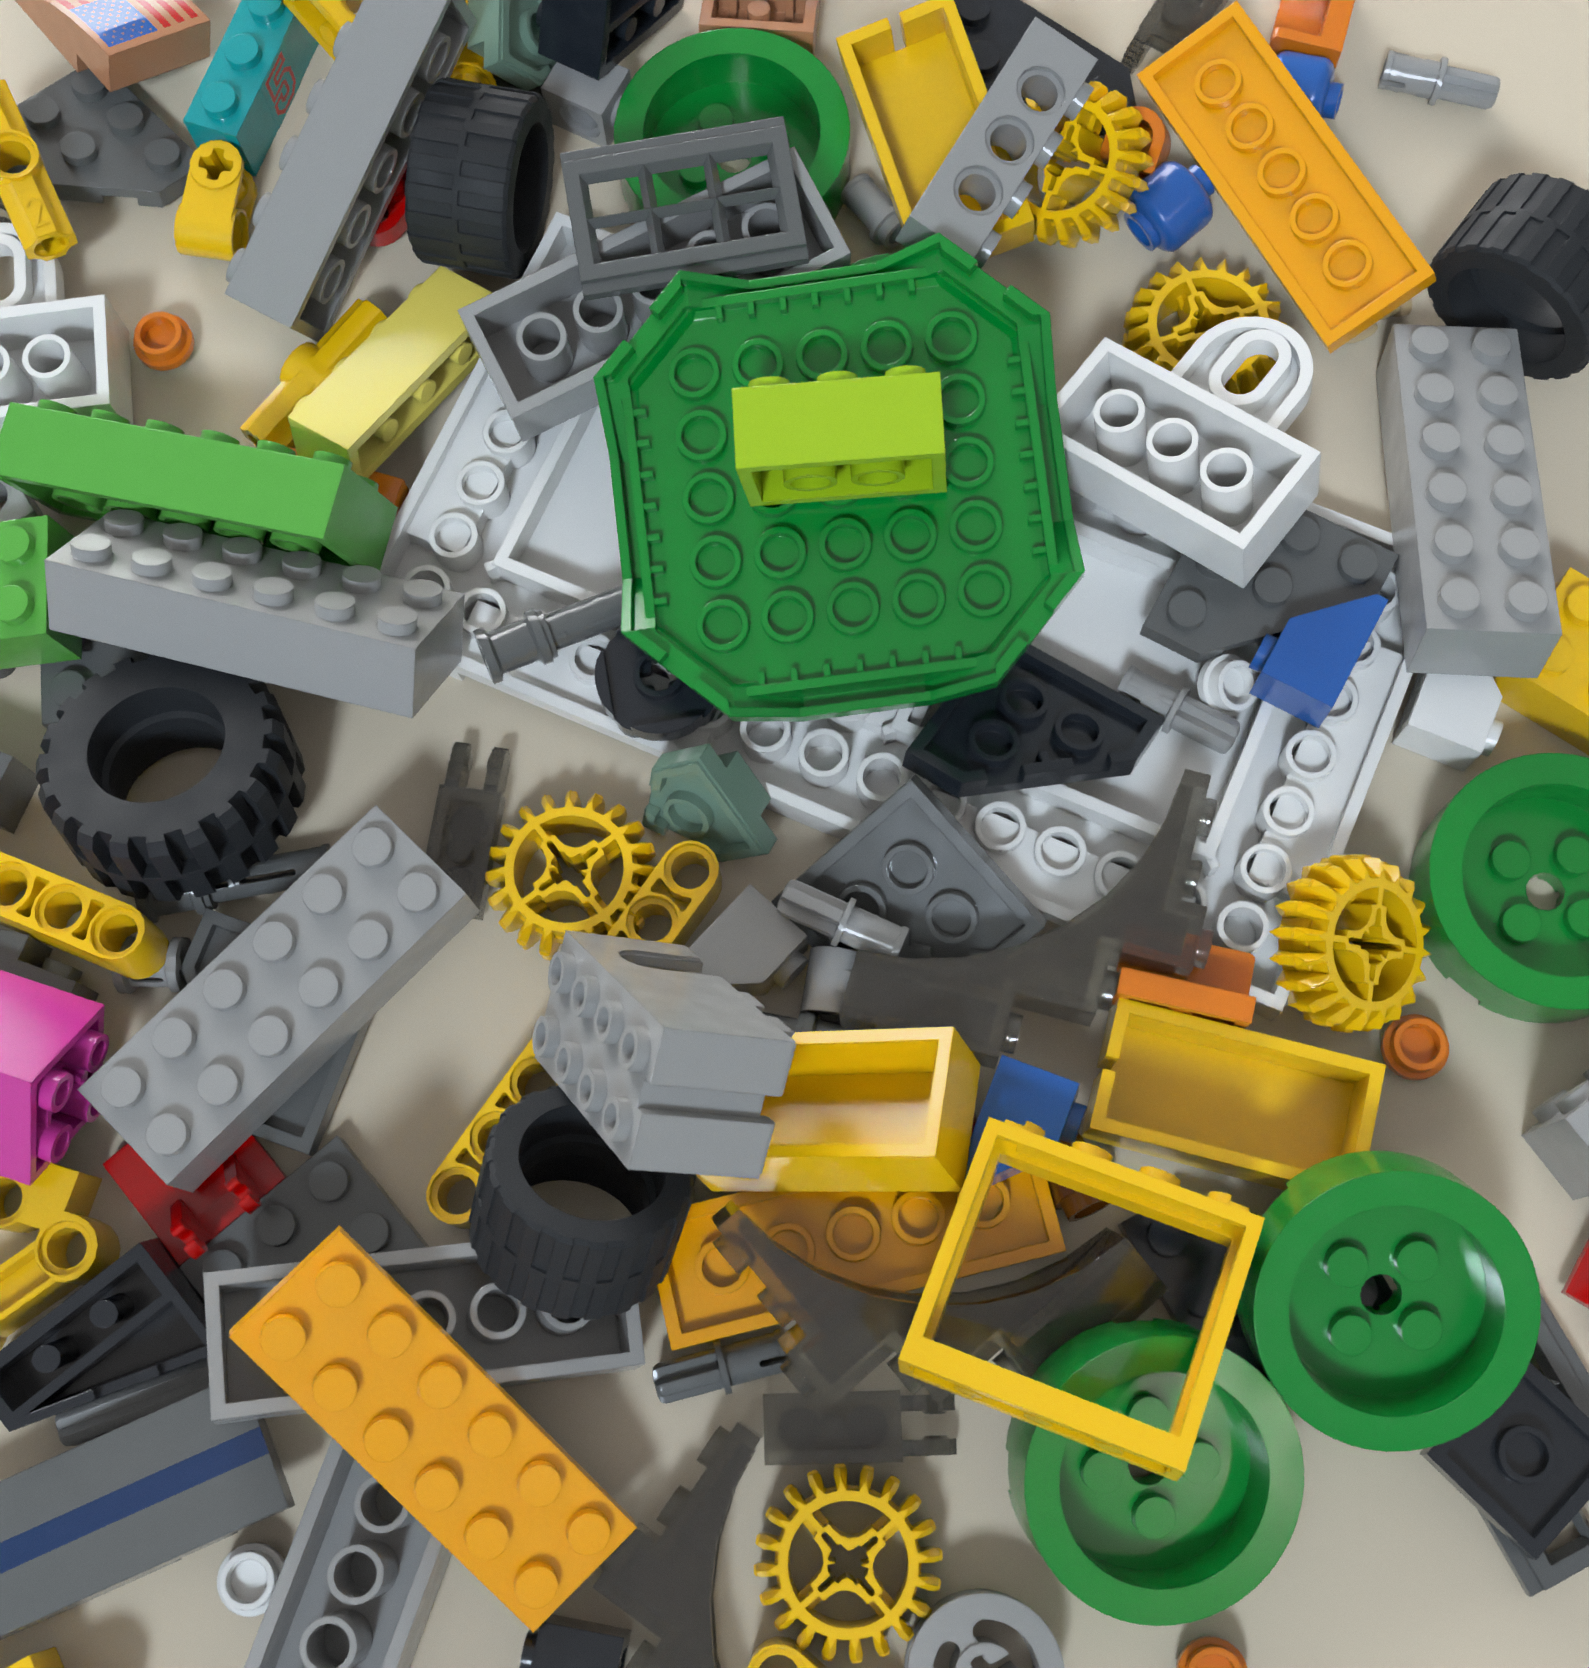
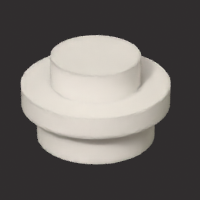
[1197,654,1258,717]
[217,1543,285,1617]

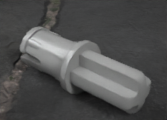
[1378,50,1500,109]
[1117,665,1240,754]
[777,879,909,966]

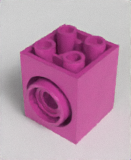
[0,970,109,1186]

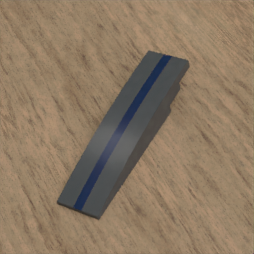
[0,1388,295,1640]

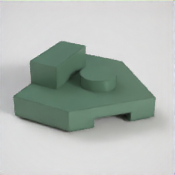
[467,0,556,91]
[642,743,777,862]

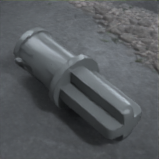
[652,1329,790,1404]

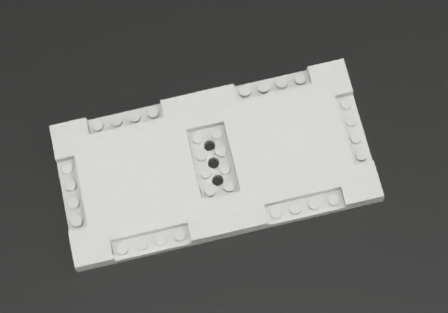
[380,212,1413,1021]

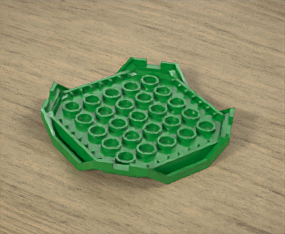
[593,232,1085,722]

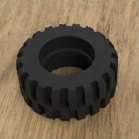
[35,654,306,901]

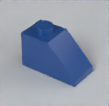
[1248,594,1389,728]
[965,1055,1087,1186]

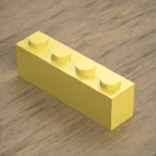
[288,266,493,478]

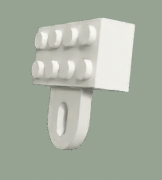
[0,223,133,432]
[1057,316,1321,589]

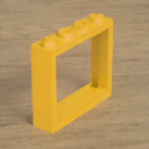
[898,1117,1265,1482]

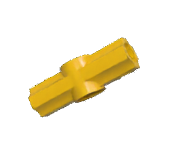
[0,79,78,262]
[240,299,387,449]

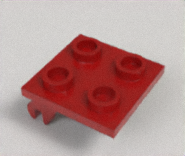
[102,1135,287,1266]

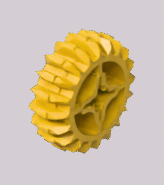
[1024,81,1154,248]
[1121,257,1287,394]
[485,790,656,960]
[1268,854,1432,1033]
[754,1463,943,1663]

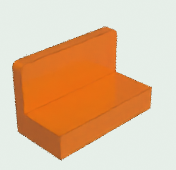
[1109,927,1256,1029]

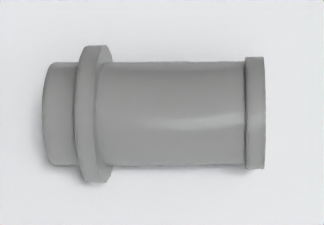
[841,173,902,248]

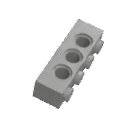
[895,16,1098,269]

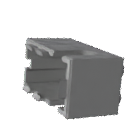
[532,930,796,1179]

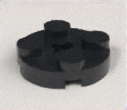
[595,626,717,741]

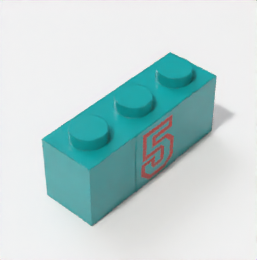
[183,0,319,177]

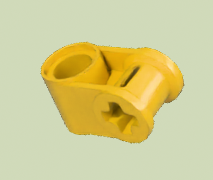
[174,140,257,261]

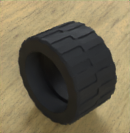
[404,77,555,279]
[1427,173,1589,380]
[469,1085,697,1320]

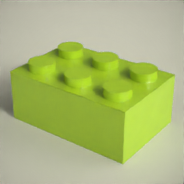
[732,365,947,507]

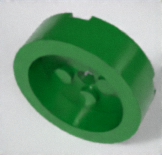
[614,28,850,221]
[1409,753,1589,1023]
[1237,1151,1541,1452]
[1005,1318,1304,1626]

